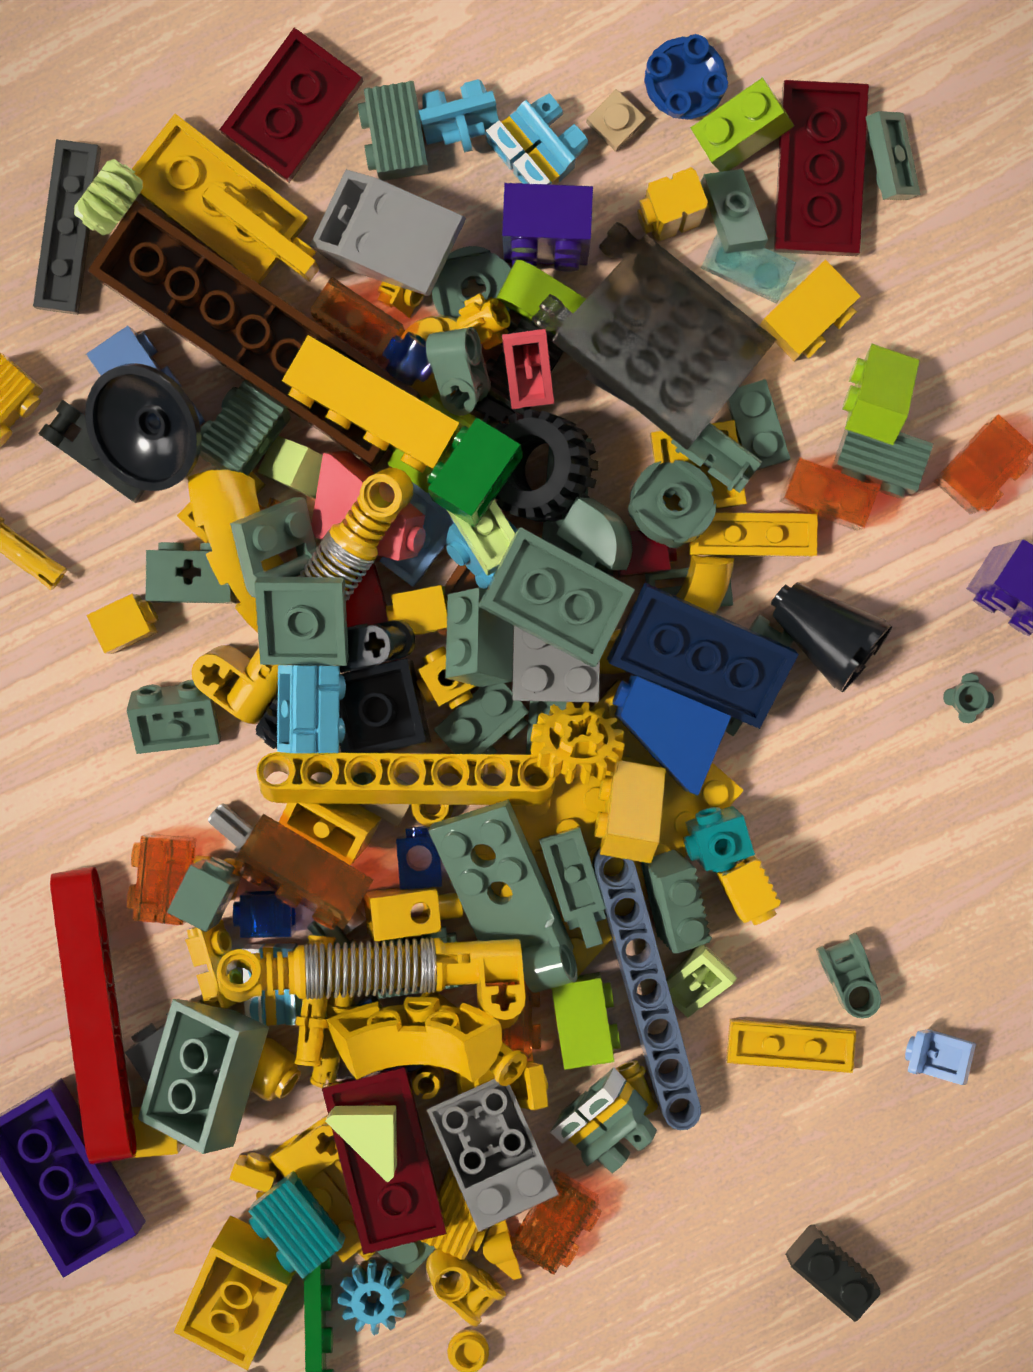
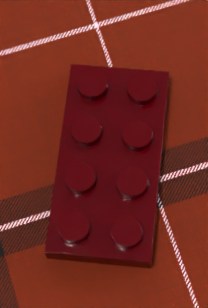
[774,80,869,257]
[322,1065,447,1255]

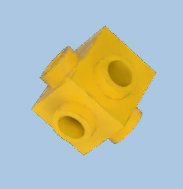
[416,646,475,710]

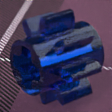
[382,332,433,386]

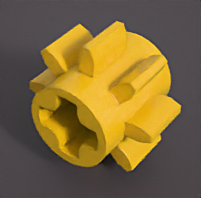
[457,293,510,350]

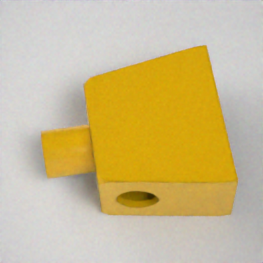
[363,885,463,941]

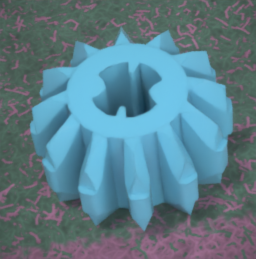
[338,1259,410,1336]

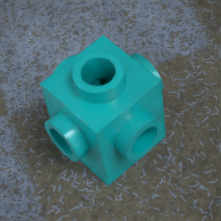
[683,806,755,872]

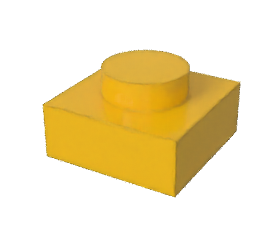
[229,1152,279,1192]

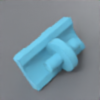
[419,79,499,153]

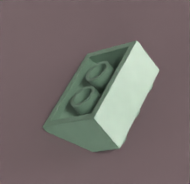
[138,999,269,1154]

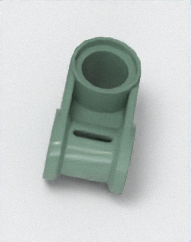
[426,327,491,416]
[816,933,881,1019]

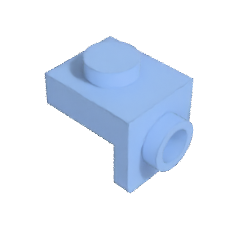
[905,1029,976,1085]

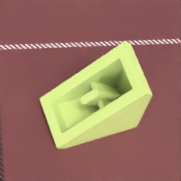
[258,436,323,499]
[666,945,737,1018]
[325,1105,397,1182]

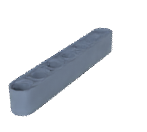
[592,847,701,1130]

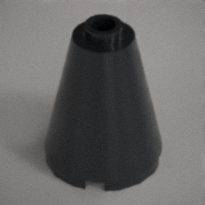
[771,582,892,692]

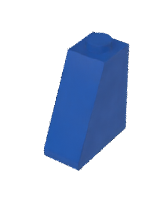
[613,676,731,795]

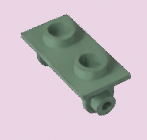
[671,411,762,493]

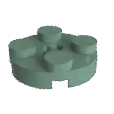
[432,246,511,319]
[628,460,716,548]

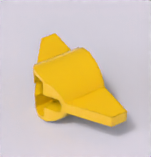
[483,1220,522,1280]

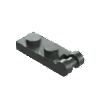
[38,400,145,503]

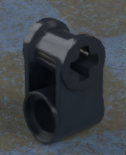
[340,620,415,673]

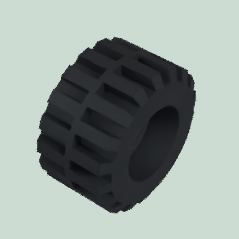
[495,410,598,522]

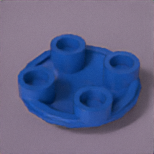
[644,34,728,120]

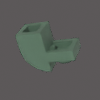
[556,497,632,575]

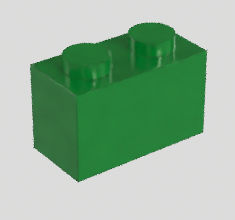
[427,417,523,527]

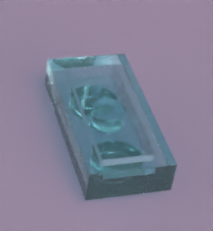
[701,232,796,304]

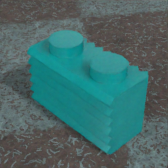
[248,1171,346,1279]

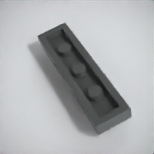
[33,139,101,315]

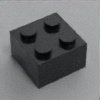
[339,658,432,753]

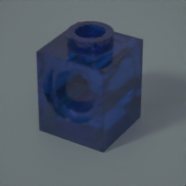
[396,826,444,890]
[233,890,296,938]

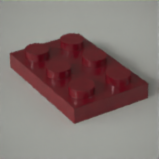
[219,27,364,183]

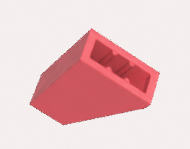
[311,450,426,561]

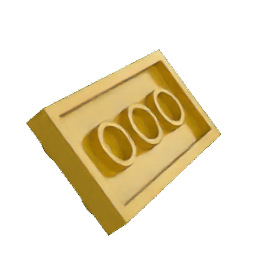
[132,113,310,284]

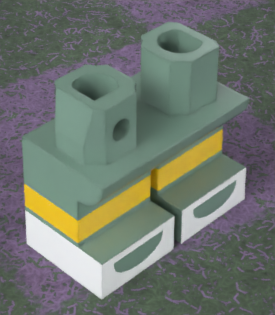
[550,1068,657,1174]

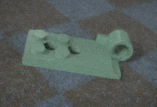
[428,799,577,993]

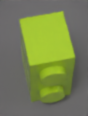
[690,77,794,172]
[842,343,920,445]
[551,972,621,1070]

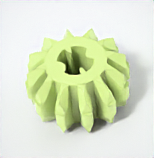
[74,159,143,236]

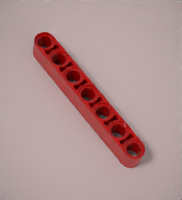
[50,866,137,1165]

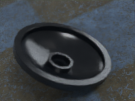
[85,363,201,491]

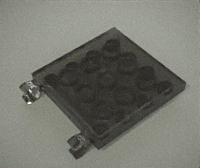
[531,222,777,450]

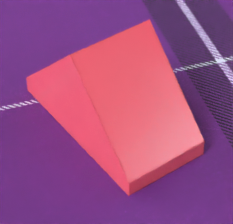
[502,329,554,409]

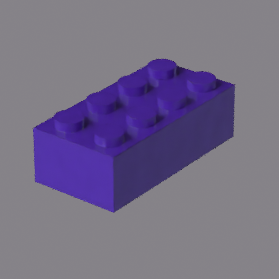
[0,1078,146,1278]

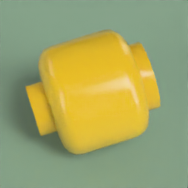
[250,1037,301,1101]

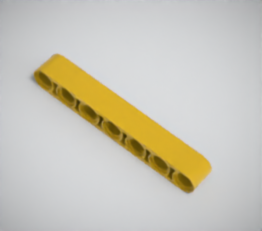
[256,752,556,805]

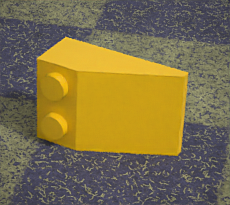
[174,1215,296,1371]

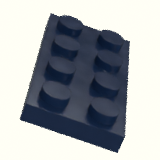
[607,583,799,729]

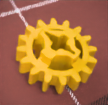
[530,702,625,785]

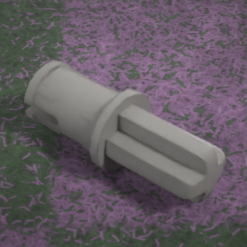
[208,803,286,875]

